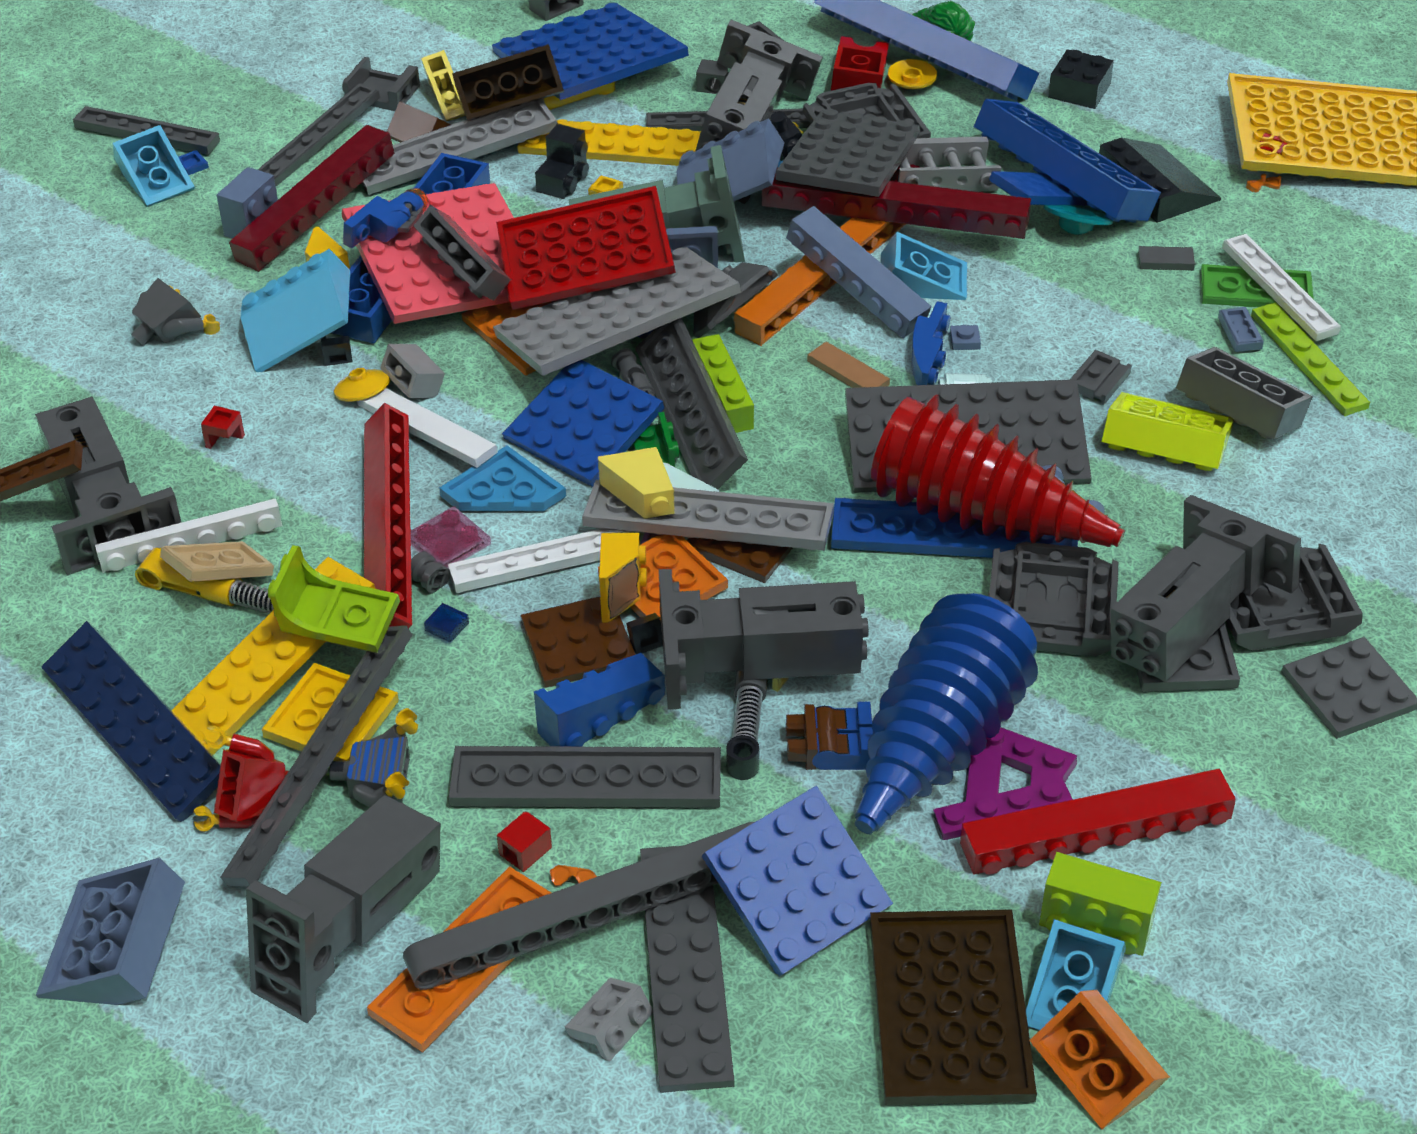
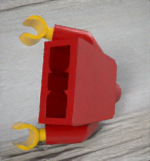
[194,726,289,832]

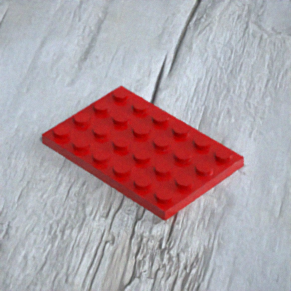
[496,186,676,310]

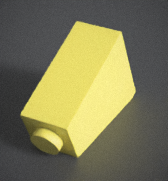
[598,447,675,519]

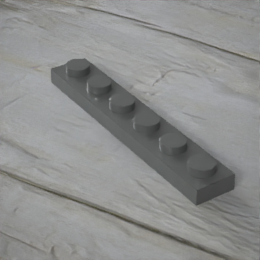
[73,106,220,155]

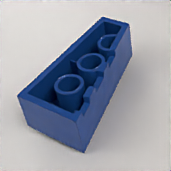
[534,653,665,747]

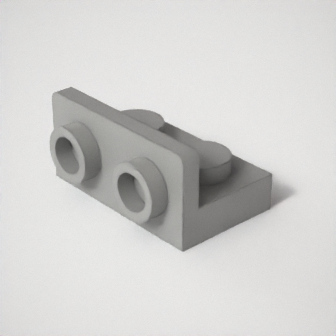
[565,977,653,1061]

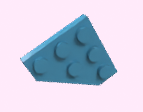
[439,445,566,511]

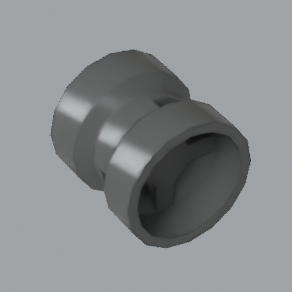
[411,551,450,593]

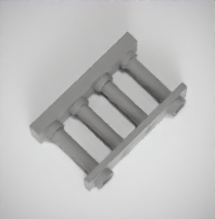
[897,137,1002,191]

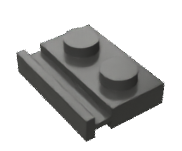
[1070,349,1132,404]

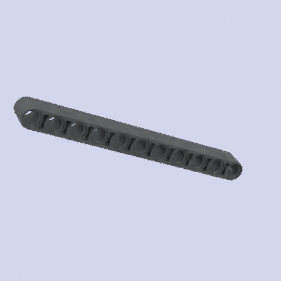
[403,822,754,990]

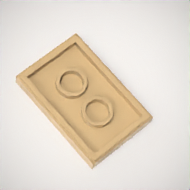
[160,541,274,582]

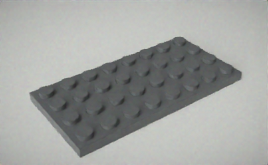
[845,379,1092,493]

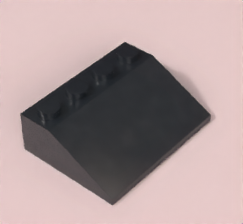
[1099,137,1221,223]

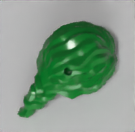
[912,1,975,41]

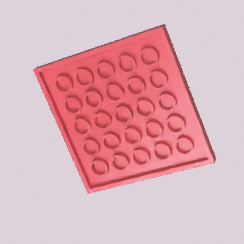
[342,183,514,324]

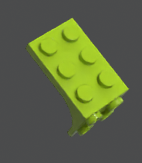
[268,545,400,653]

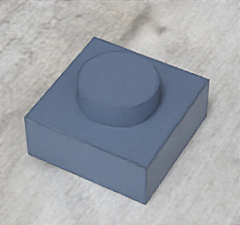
[950,325,981,350]

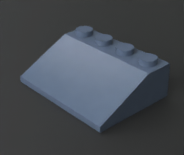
[676,118,784,201]
[36,857,185,1005]

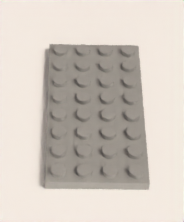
[493,247,741,376]

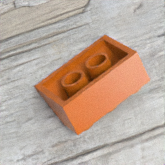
[1029,990,1170,1129]

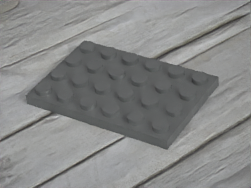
[776,109,920,197]

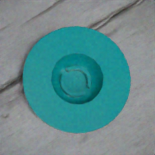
[1043,205,1114,235]

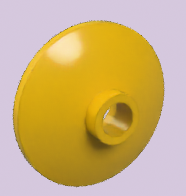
[888,59,937,89]
[334,368,390,402]

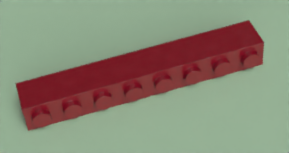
[229,125,395,272]

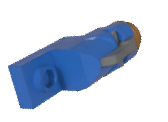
[343,188,428,249]

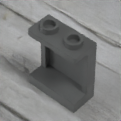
[342,57,420,111]

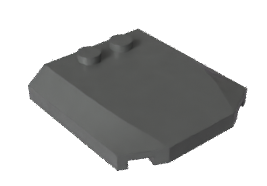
[803,83,931,138]
[989,542,1119,657]
[1226,544,1363,651]

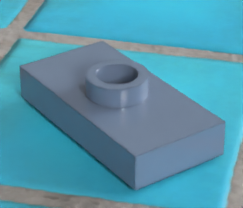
[1218,307,1264,352]

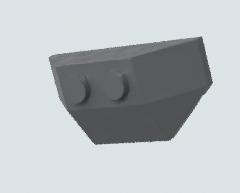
[693,262,778,338]

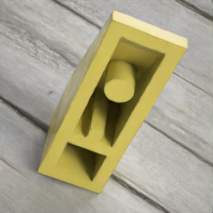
[421,50,465,121]

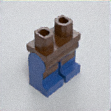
[785,702,873,770]

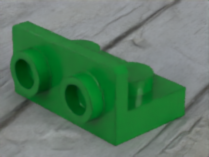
[633,412,679,467]

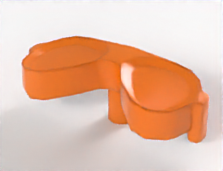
[1246,173,1282,193]
[550,865,598,886]

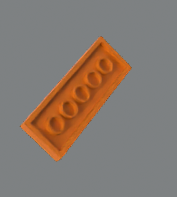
[367,866,551,1053]

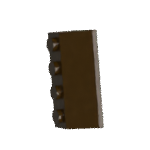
[452,44,564,121]

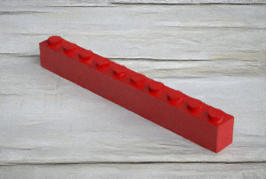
[364,402,412,629]

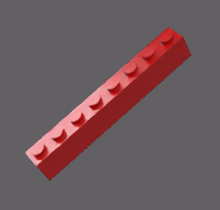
[960,768,1236,875]

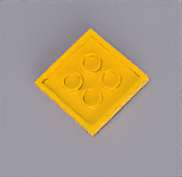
[262,663,399,761]

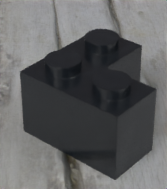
[535,123,589,199]

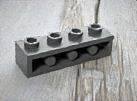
[414,205,511,301]

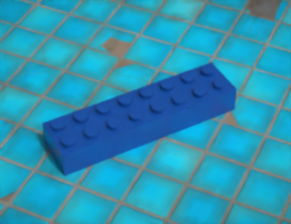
[973,99,1161,223]

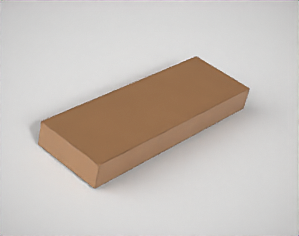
[807,341,890,388]

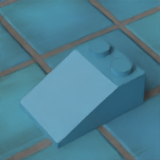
[113,125,195,207]
[880,232,967,300]
[1026,919,1126,1030]

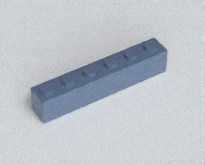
[786,206,932,338]

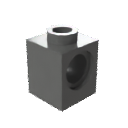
[696,59,730,94]

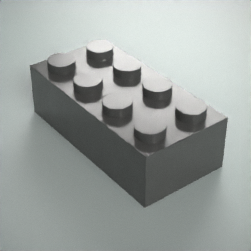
[1176,347,1313,439]

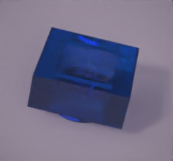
[424,603,469,643]

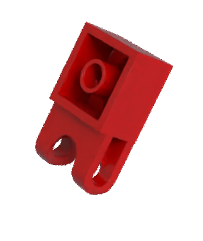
[831,36,889,91]

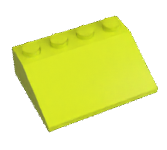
[1101,392,1234,471]

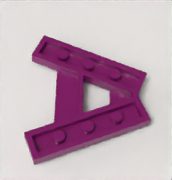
[933,727,1077,840]

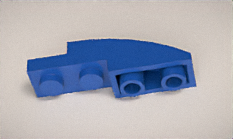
[911,301,951,385]

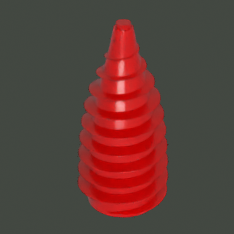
[871,394,1125,548]

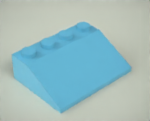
[240,249,350,372]

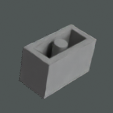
[380,344,445,398]

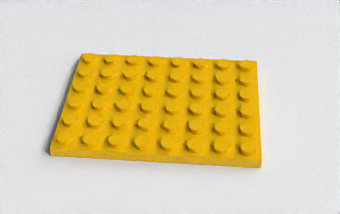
[1227,73,1417,186]

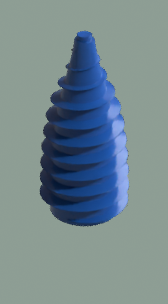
[855,593,1038,834]

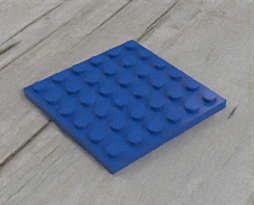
[492,2,689,100]

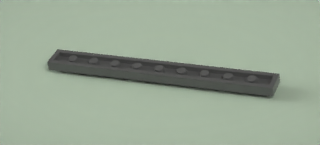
[220,626,413,887]

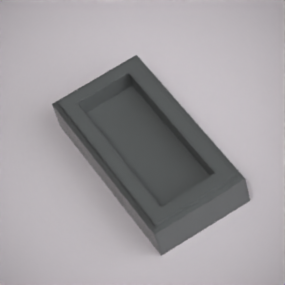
[1138,246,1195,271]

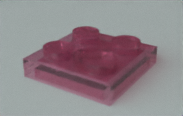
[411,506,491,568]

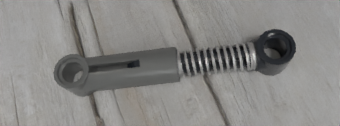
[726,671,768,780]

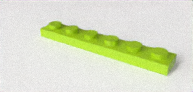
[1251,302,1370,416]

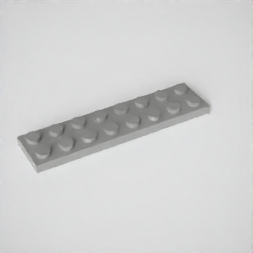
[361,99,557,195]
[582,480,834,551]

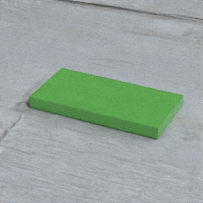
[1201,264,1314,309]

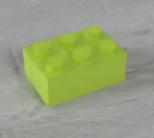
[1039,852,1162,956]

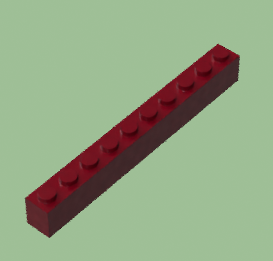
[762,167,1031,239]

